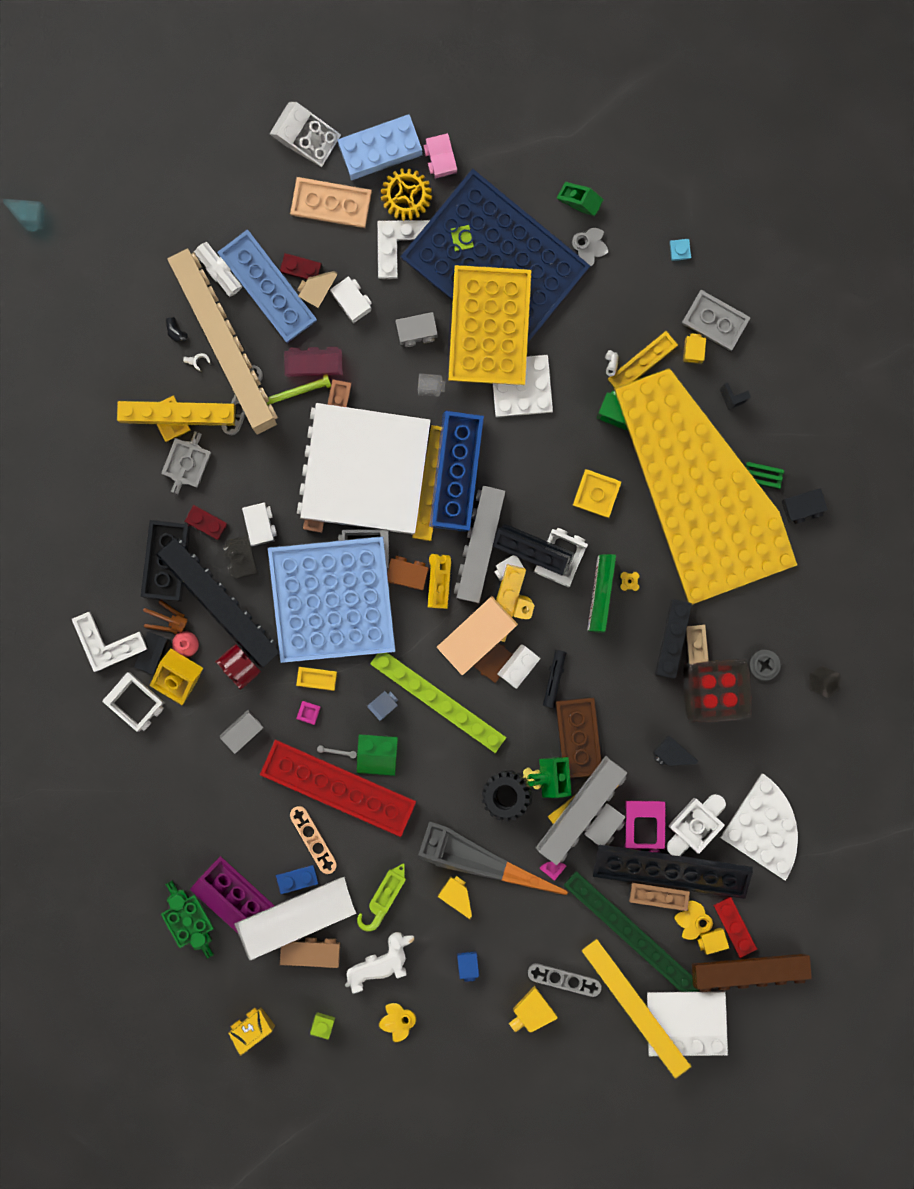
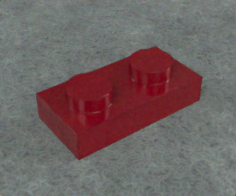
[280,253,322,280]
[184,505,227,540]

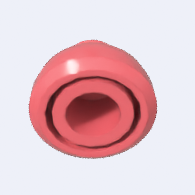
[172,631,199,658]

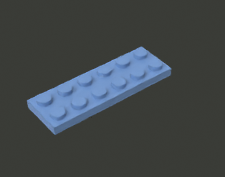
[217,229,317,343]

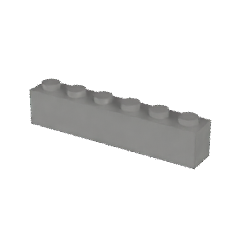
[454,486,505,604]
[536,756,627,865]

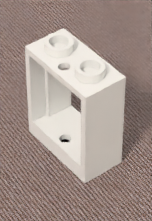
[102,672,165,732]

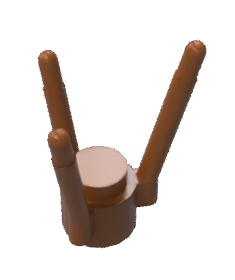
[143,600,188,634]

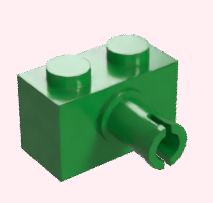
[527,757,572,798]

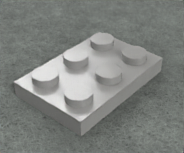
[681,290,750,351]

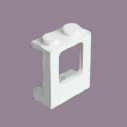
[534,528,588,588]

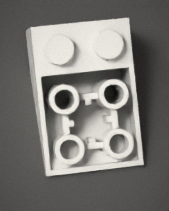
[270,102,341,167]

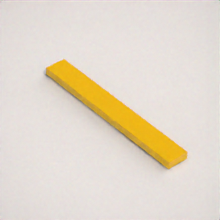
[581,939,691,1079]

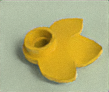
[674,901,713,940]
[379,1003,416,1042]

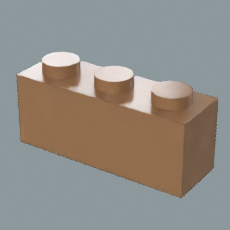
[280,937,340,968]

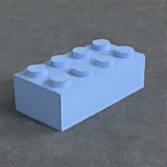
[337,114,422,180]

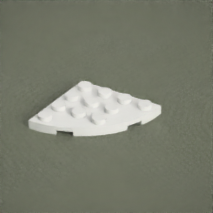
[720,773,798,881]

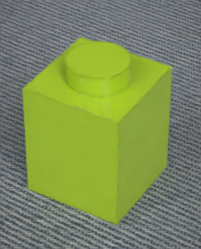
[451,225,474,251]
[310,1012,335,1040]

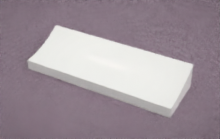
[235,877,356,960]

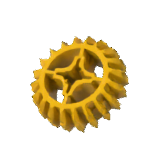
[381,168,432,220]

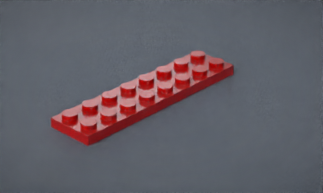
[260,740,416,837]

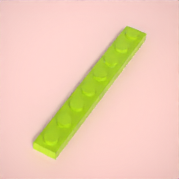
[370,653,506,753]

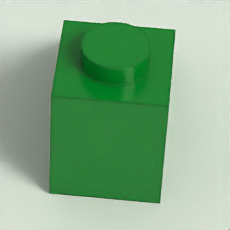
[557,182,604,216]

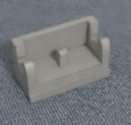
[220,710,263,754]

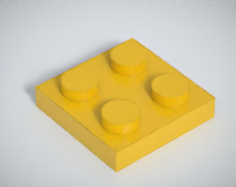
[572,469,621,518]

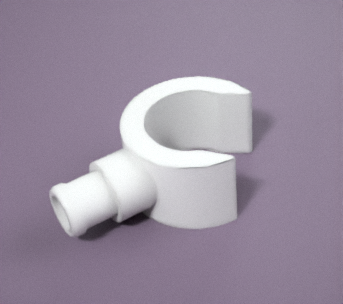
[184,353,211,372]

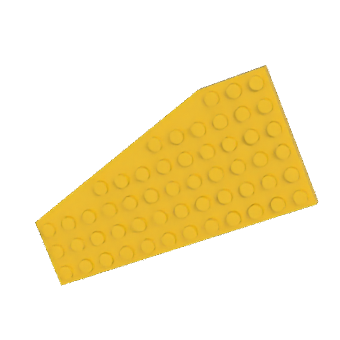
[614,369,797,604]

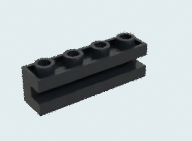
[492,524,574,576]

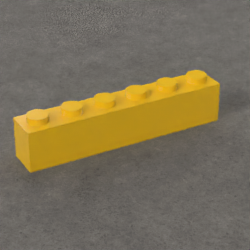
[117,401,236,426]

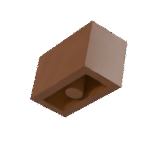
[387,556,429,591]

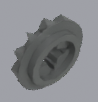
[749,650,781,680]

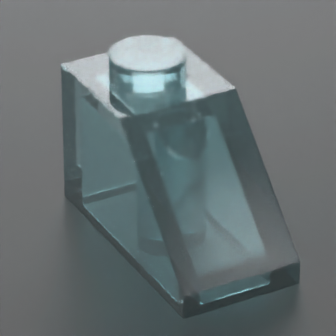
[3,199,45,231]

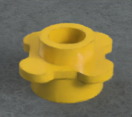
[620,572,639,591]

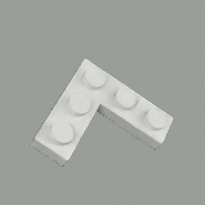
[378,220,430,279]
[72,612,148,672]

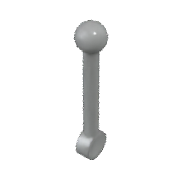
[317,746,357,758]

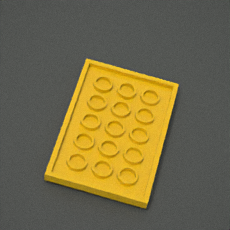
[448,265,531,385]

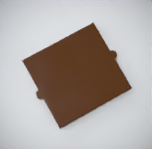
[473,643,513,683]

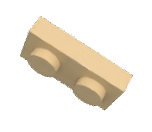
[686,625,709,665]

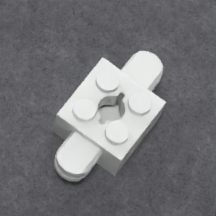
[666,794,726,856]

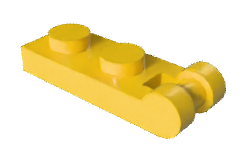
[428,554,451,609]

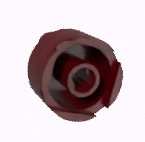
[215,644,261,690]

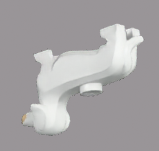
[345,932,414,993]

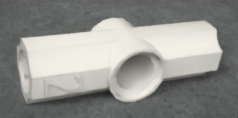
[194,242,242,297]

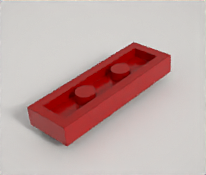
[713,897,757,958]

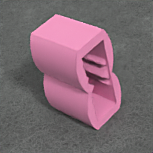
[423,133,457,179]

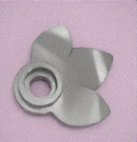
[572,228,609,266]

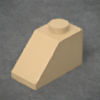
[297,271,337,308]

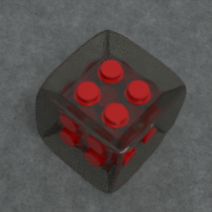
[683,659,752,723]

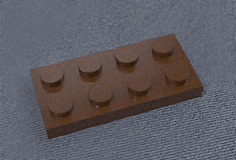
[556,698,601,778]

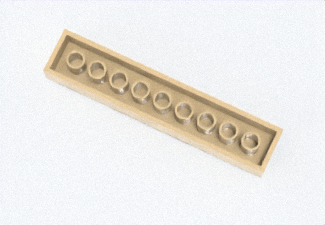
[167,248,278,435]

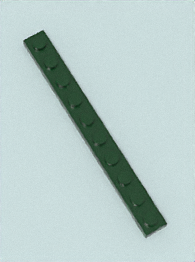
[563,871,699,992]

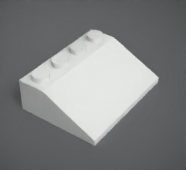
[647,991,728,1056]

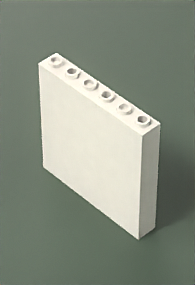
[297,403,430,535]

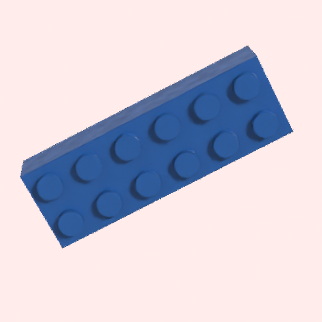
[429,411,484,532]

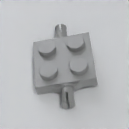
[161,431,211,495]

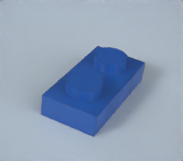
[276,865,319,894]

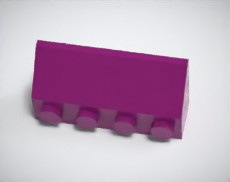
[190,856,274,933]

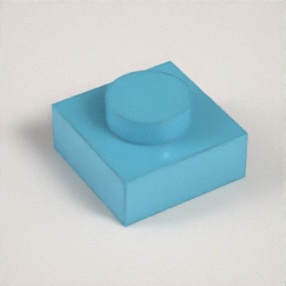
[669,239,691,261]

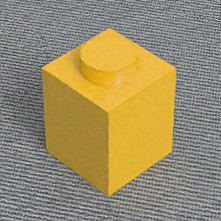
[683,334,706,364]
[697,928,729,955]

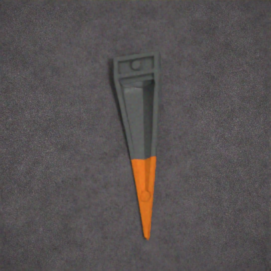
[418,821,568,895]

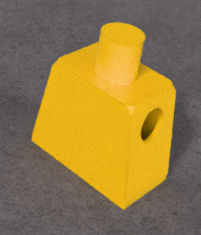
[509,986,558,1033]

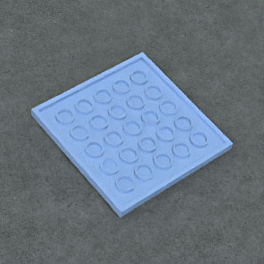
[268,536,396,663]

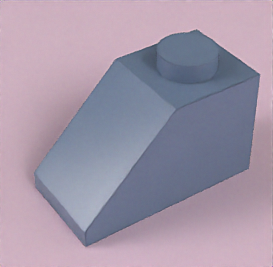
[367,691,398,721]

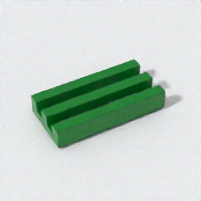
[745,462,784,489]

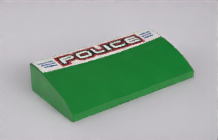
[587,554,616,633]

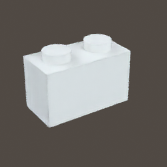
[330,276,372,323]
[242,503,277,547]
[498,644,540,689]

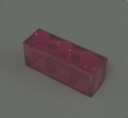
[284,346,343,377]

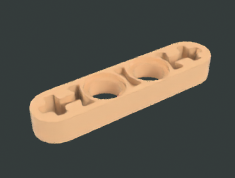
[290,806,337,874]

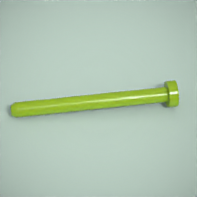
[267,374,331,405]

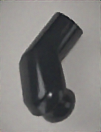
[166,318,187,343]

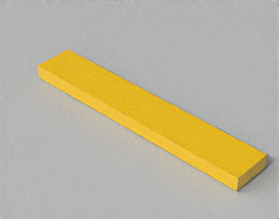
[412,425,441,541]

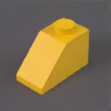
[438,876,472,919]

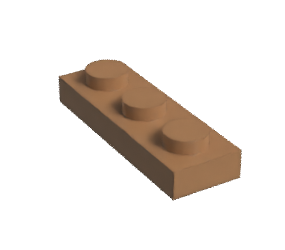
[629,883,690,911]

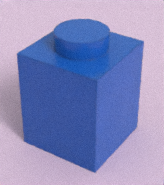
[457,951,479,982]

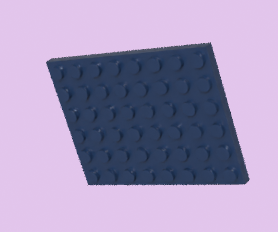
[400,169,591,343]

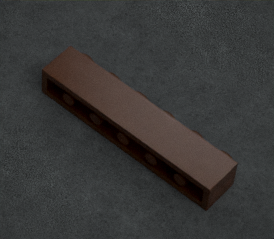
[692,954,812,992]

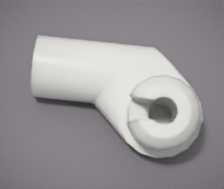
[605,350,619,376]

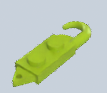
[357,863,406,931]

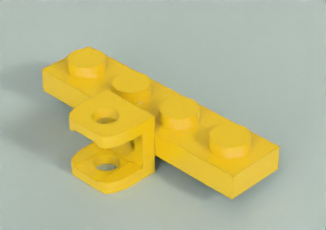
[496,564,535,642]

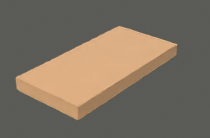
[290,177,372,228]
[437,596,518,675]

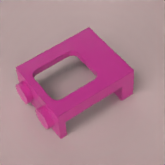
[624,801,665,852]

